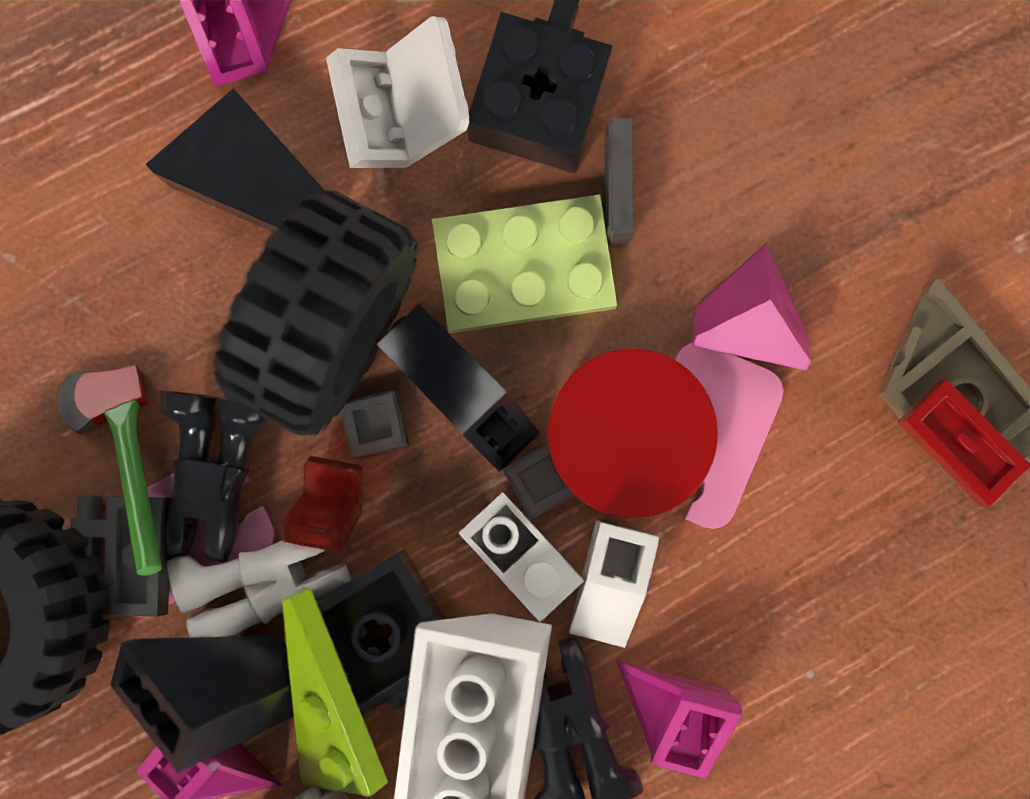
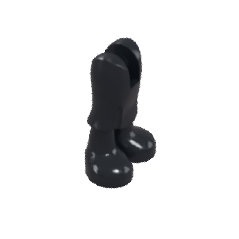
[159,391,269,562]
[534,637,644,799]

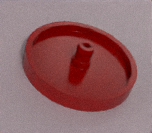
[547,349,718,518]

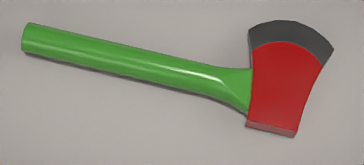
[57,365,162,575]

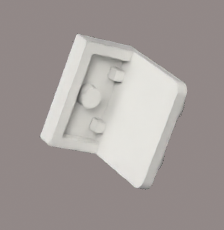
[326,16,469,168]

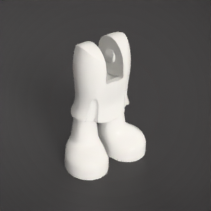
[167,526,352,637]

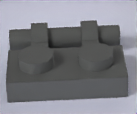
[70,496,171,617]

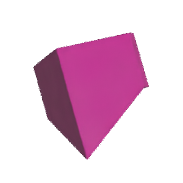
[179,0,292,87]
[693,244,811,370]
[616,660,742,779]
[136,743,282,799]

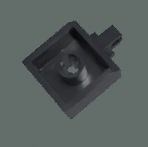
[467,0,613,174]
[316,549,446,716]

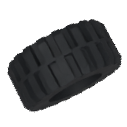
[214,190,418,436]
[0,500,110,736]

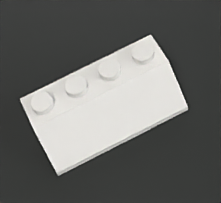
[394,613,552,799]

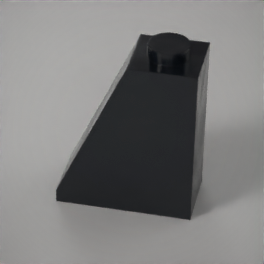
[145,88,325,232]
[377,304,540,472]
[110,635,294,773]

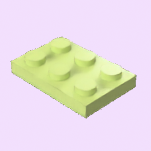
[432,195,617,334]

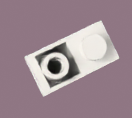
[459,492,584,622]
[568,520,660,648]

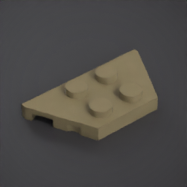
[878,278,1030,482]

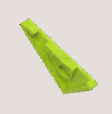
[282,587,388,797]

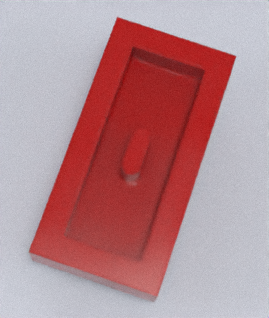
[897,380,1030,507]

